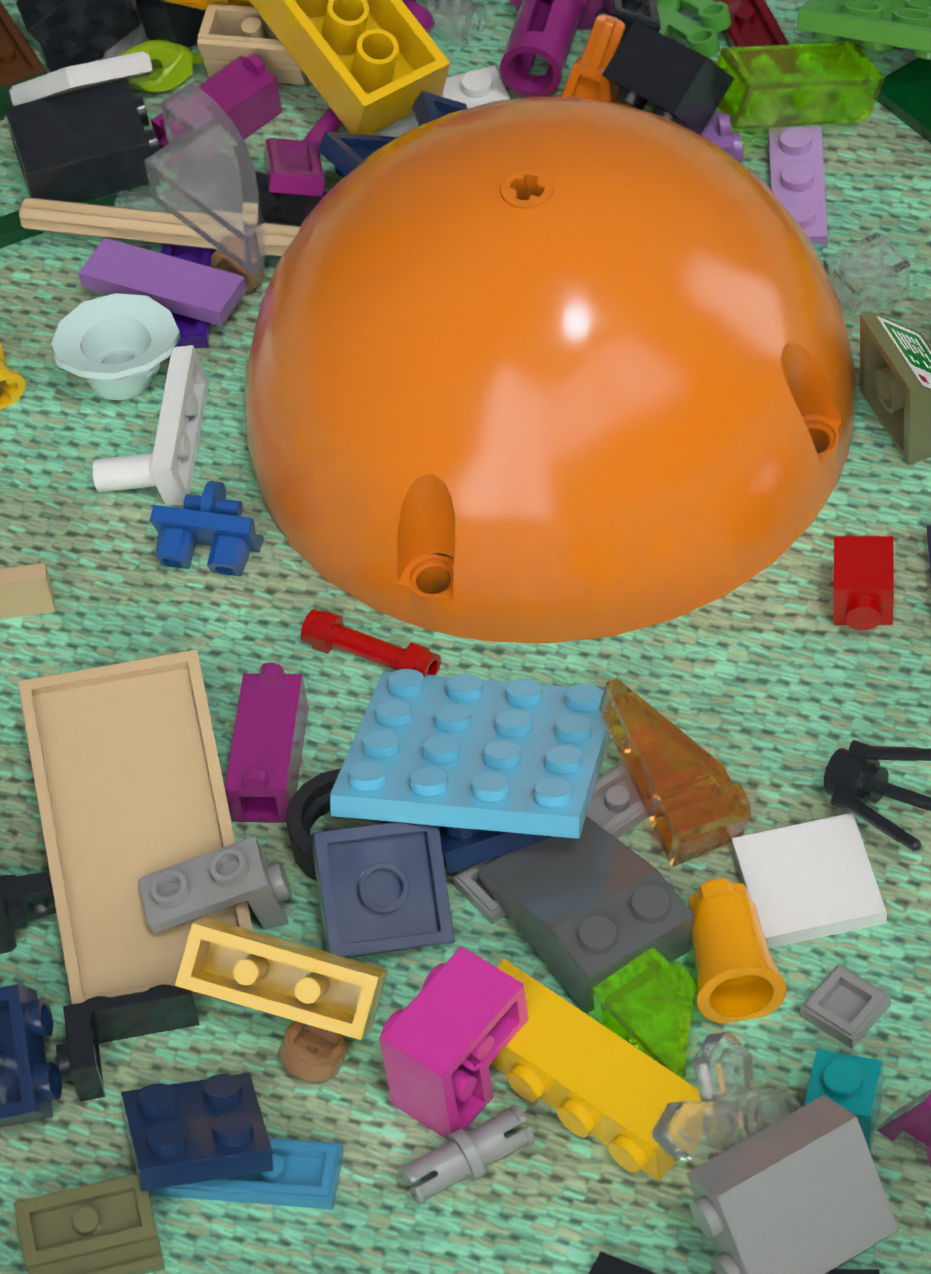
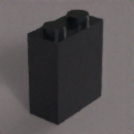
[5,78,161,203]

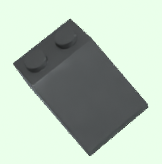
[478,816,695,1014]

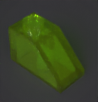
[592,947,697,1083]

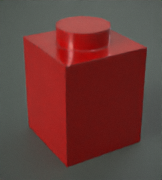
[833,536,894,630]

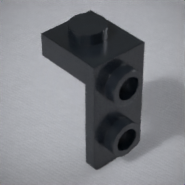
[56,985,200,1102]

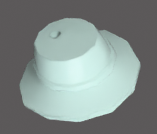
[51,293,180,400]

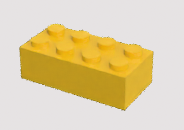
[249,0,450,135]

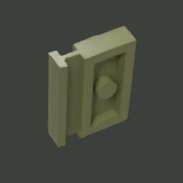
[14,1173,165,1274]

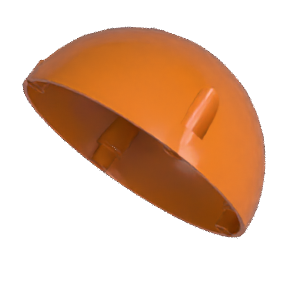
[245,97,856,644]

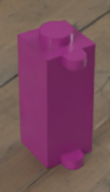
[151,53,282,170]
[225,662,309,823]

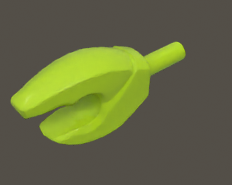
[117,40,204,93]

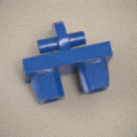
[149,480,264,576]

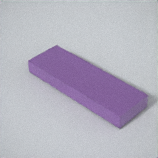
[78,238,247,326]

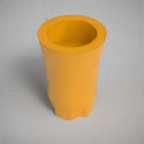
[689,878,787,1024]

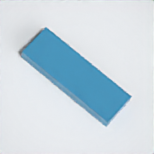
[150,1138,344,1210]

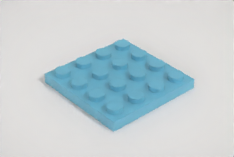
[330,669,618,839]

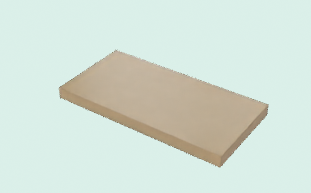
[18,649,253,1004]

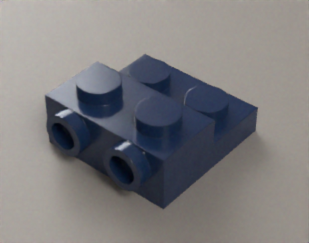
[0,984,62,1127]

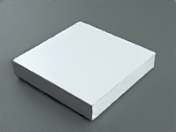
[9,51,153,106]
[732,813,887,948]

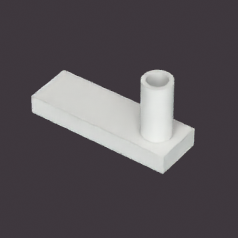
[92,345,209,505]

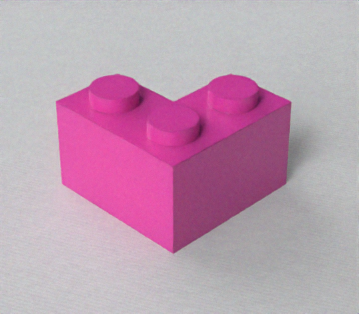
[379,946,529,1141]

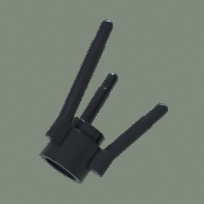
[824,740,931,851]

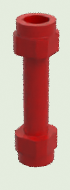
[301,609,441,678]

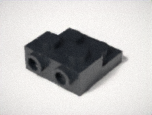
[15,0,141,72]

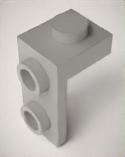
[139,836,292,933]

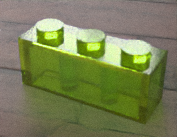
[716,42,885,129]

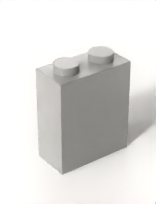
[686,1095,899,1274]

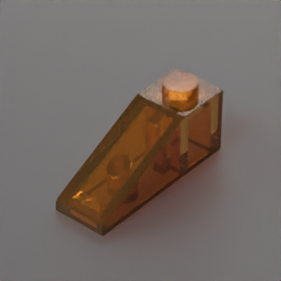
[599,678,751,867]

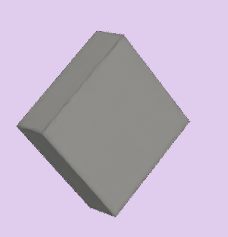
[800,964,891,1049]

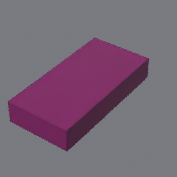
[264,138,324,197]

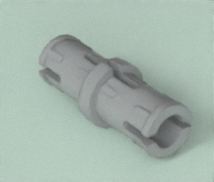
[399,1105,535,1205]

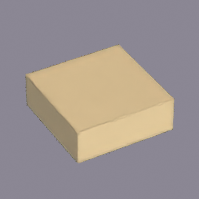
[0,563,55,619]

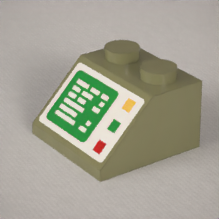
[860,311,931,465]

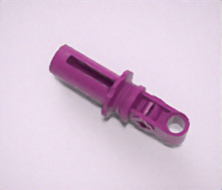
[500,0,603,97]

